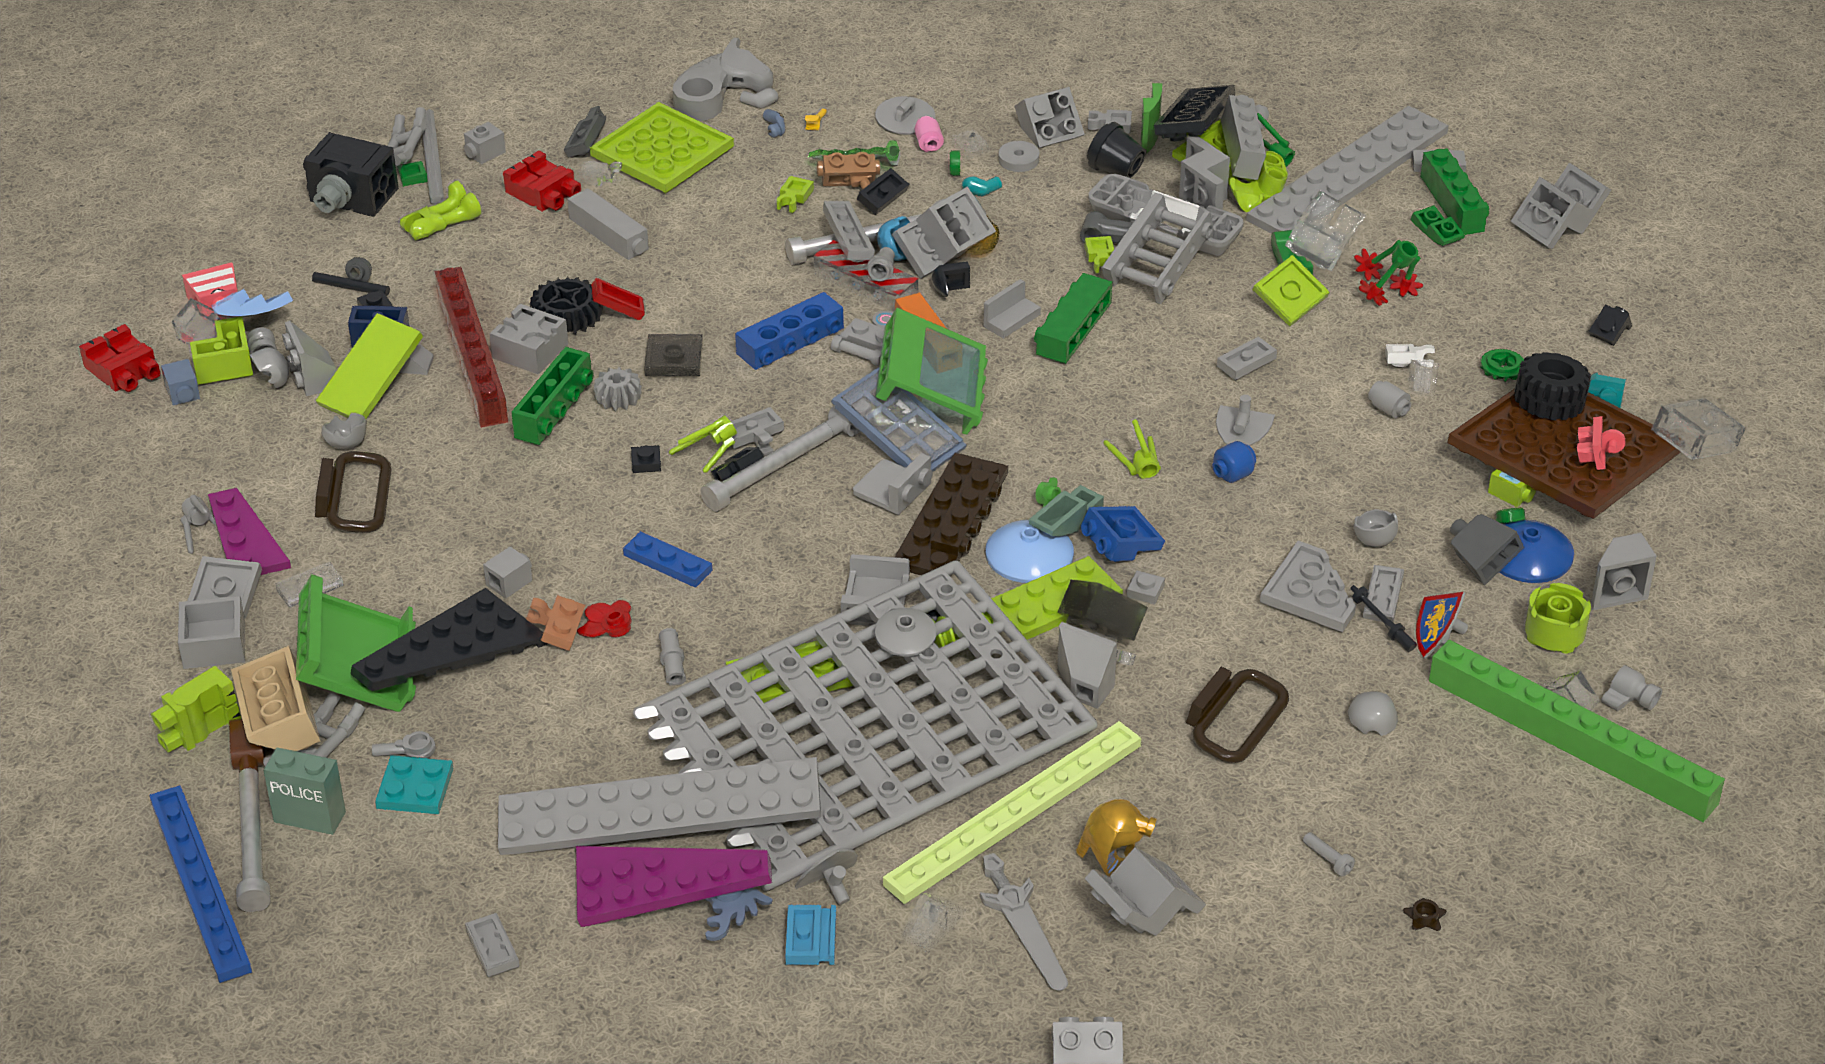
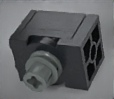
[303,132,399,217]

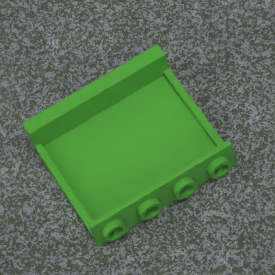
[296,574,416,712]

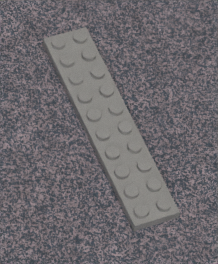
[1246,106,1449,235]
[498,757,821,855]

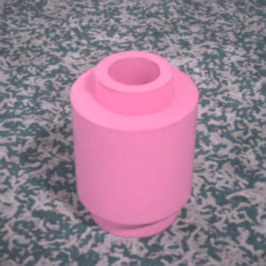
[914,116,944,152]

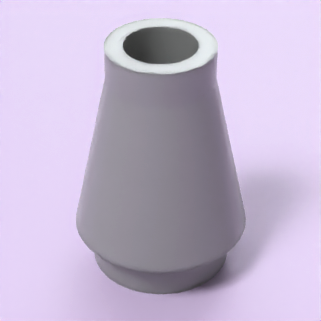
[867,247,895,281]

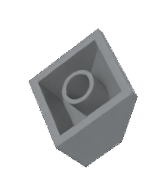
[1591,533,1657,610]

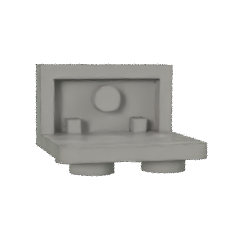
[853,453,933,515]
[1051,1017,1123,1064]

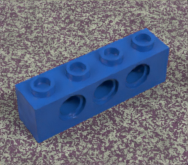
[735,292,844,370]

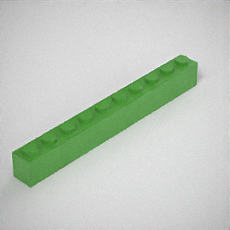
[1429,640,1725,823]

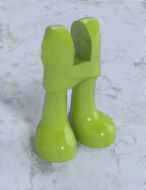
[400,181,481,241]

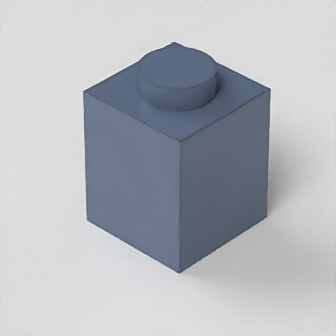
[161,359,200,406]

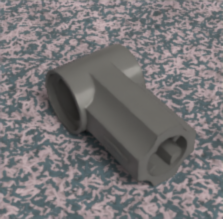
[1080,212,1133,244]

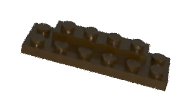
[894,453,1008,577]

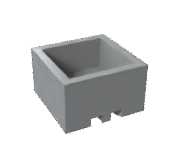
[490,304,568,374]
[178,596,245,669]

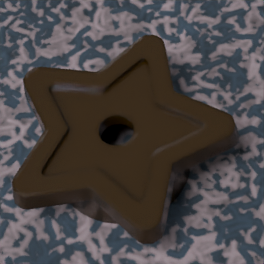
[1403,898,1447,931]

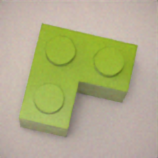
[190,316,253,385]

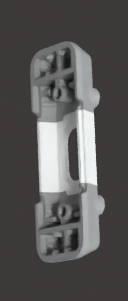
[1088,174,1244,256]

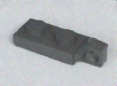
[564,106,607,158]

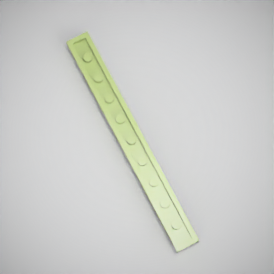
[883,721,1141,904]

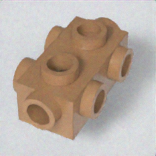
[817,152,880,189]

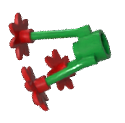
[1354,240,1423,306]

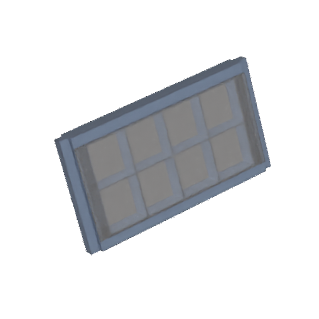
[831,367,967,472]

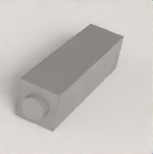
[567,188,649,260]

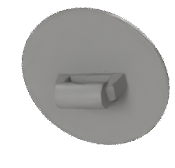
[875,96,935,135]

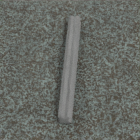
[423,109,444,205]

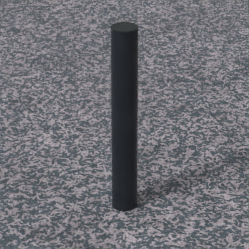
[312,272,390,296]

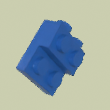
[1081,506,1165,562]

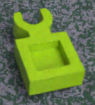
[777,176,814,213]
[1084,236,1114,273]

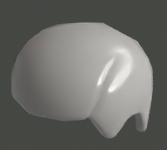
[250,347,289,388]
[321,413,367,449]
[1354,509,1398,547]
[1348,691,1398,736]

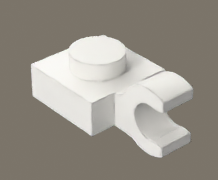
[1385,344,1435,368]

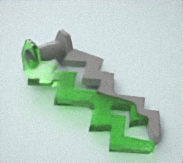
[809,140,901,166]

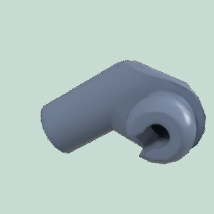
[763,109,786,138]

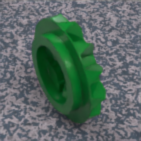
[1481,349,1524,382]

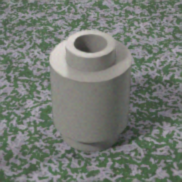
[1368,381,1411,418]

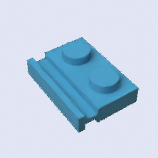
[785,905,836,965]

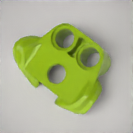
[1228,151,1288,212]

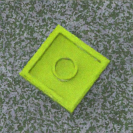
[1252,255,1330,326]

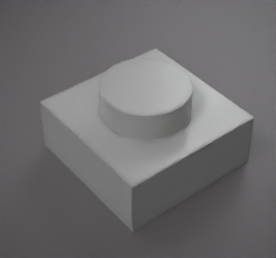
[1127,571,1165,604]

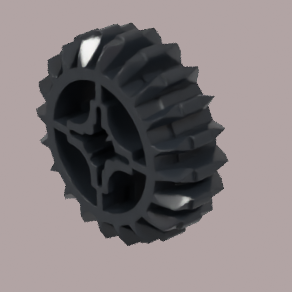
[530,276,603,335]

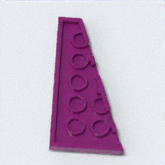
[576,846,772,927]

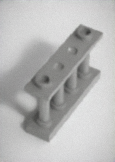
[1102,192,1214,304]

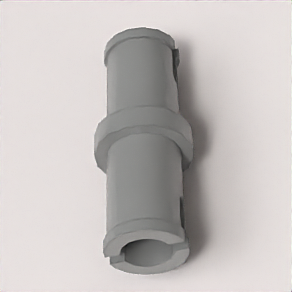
[659,628,686,686]

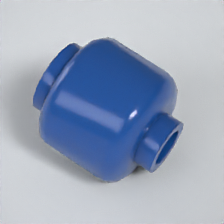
[1212,441,1256,483]

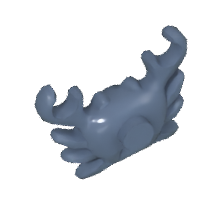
[705,888,773,941]

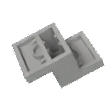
[1179,136,1230,209]
[1511,163,1611,249]
[892,187,996,279]
[1085,847,1206,936]

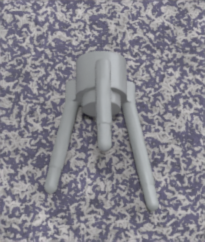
[180,495,216,554]

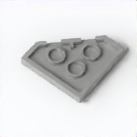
[1260,541,1356,632]

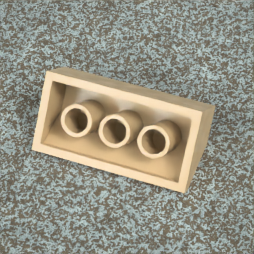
[231,646,320,751]

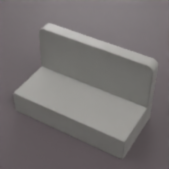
[984,279,1041,339]

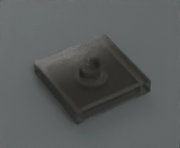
[644,334,703,376]

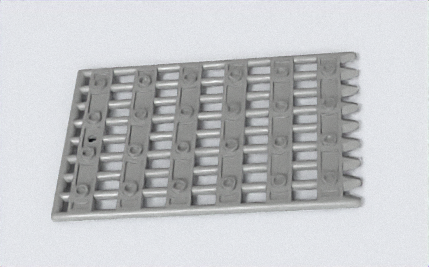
[633,560,1098,891]

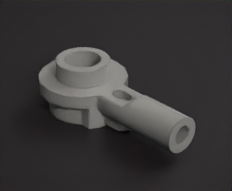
[372,731,436,758]

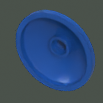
[1499,519,1574,583]

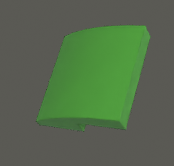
[1141,83,1162,153]

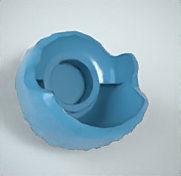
[877,216,910,261]

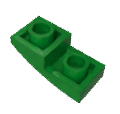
[1410,205,1465,246]

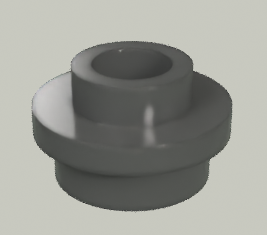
[345,257,372,282]

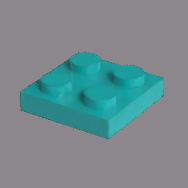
[375,755,454,814]

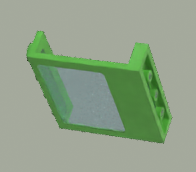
[876,308,988,435]

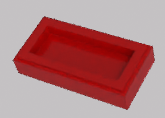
[591,278,645,320]

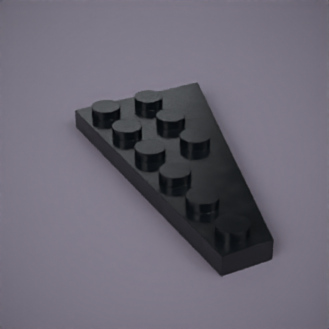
[351,588,548,691]

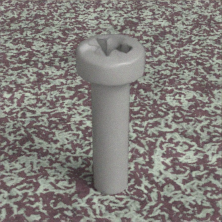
[1303,832,1355,877]

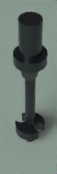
[1350,585,1417,652]

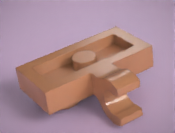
[526,595,586,651]

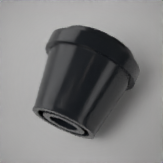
[1087,122,1146,178]

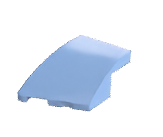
[211,289,293,317]

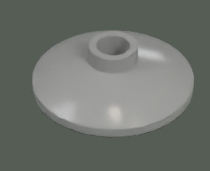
[875,608,936,657]

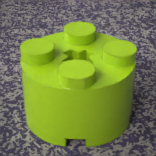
[1525,583,1591,654]

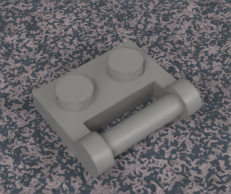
[831,318,885,367]

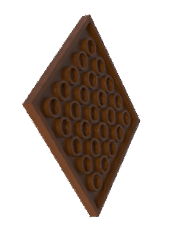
[1447,388,1686,519]

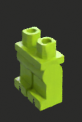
[151,666,241,753]

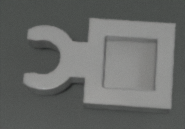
[1088,109,1132,134]

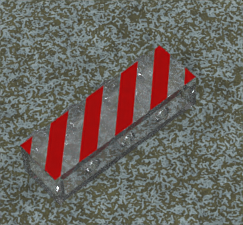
[814,240,918,312]

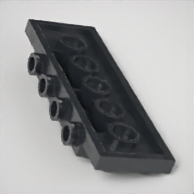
[1154,85,1235,142]

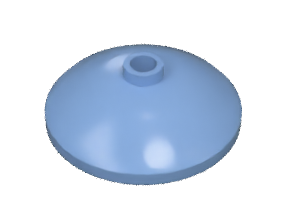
[986,520,1074,583]

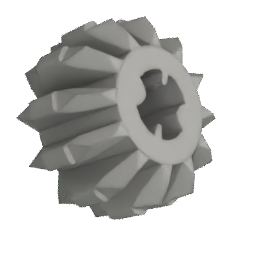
[594,366,642,412]

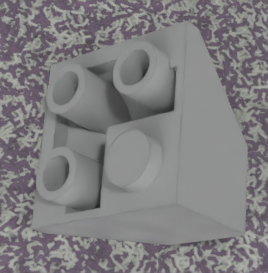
[1014,87,1085,148]
[282,321,336,396]
[1057,622,1117,709]

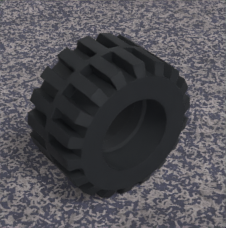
[1514,352,1591,420]

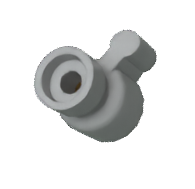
[1601,665,1663,711]

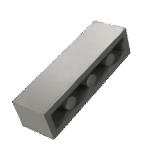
[1221,95,1266,180]

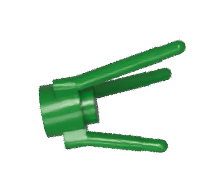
[1257,113,1295,167]

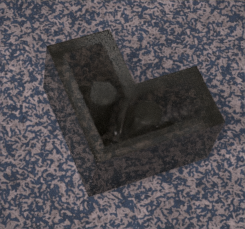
[1057,579,1148,643]

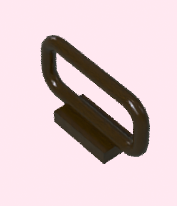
[315,451,392,533]
[1186,666,1289,763]

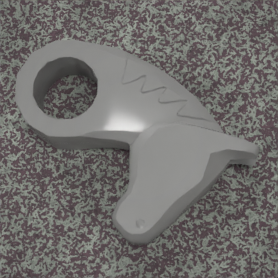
[673,37,774,121]

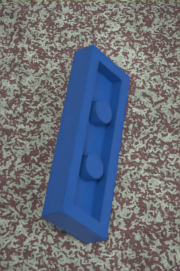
[623,531,713,588]

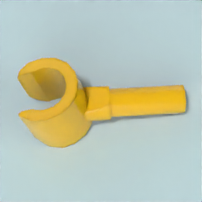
[805,108,827,131]

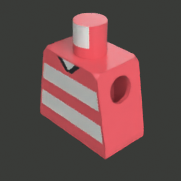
[182,262,238,319]

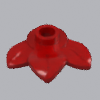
[577,600,632,637]

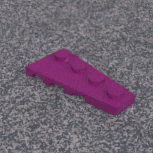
[208,488,291,575]

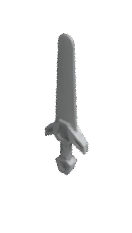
[980,853,1068,991]

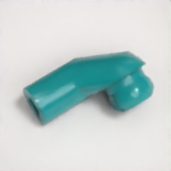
[962,176,1002,196]

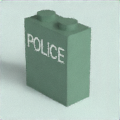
[263,747,346,835]

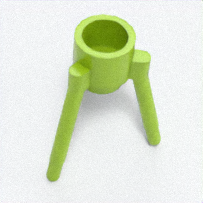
[669,415,737,473]
[1103,419,1161,479]

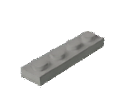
[823,201,875,262]

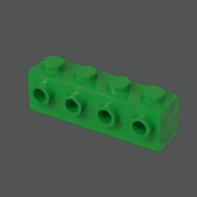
[1420,148,1489,235]
[1034,273,1113,364]
[511,346,594,445]

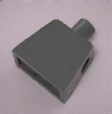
[1450,514,1525,585]

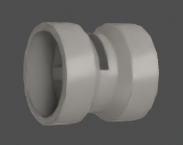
[247,327,277,362]

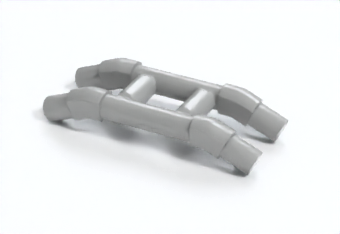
[387,107,426,166]
[263,692,365,766]

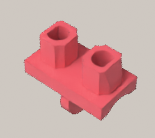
[1577,416,1625,470]

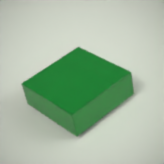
[397,161,428,187]

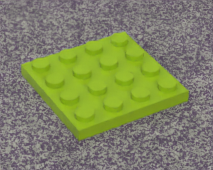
[590,102,734,193]

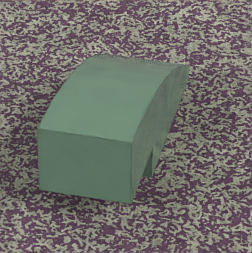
[1029,485,1104,536]

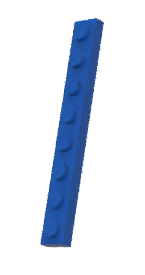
[149,785,252,983]

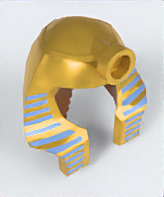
[1076,799,1157,877]

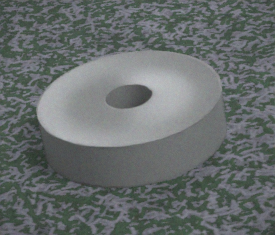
[998,141,1039,172]

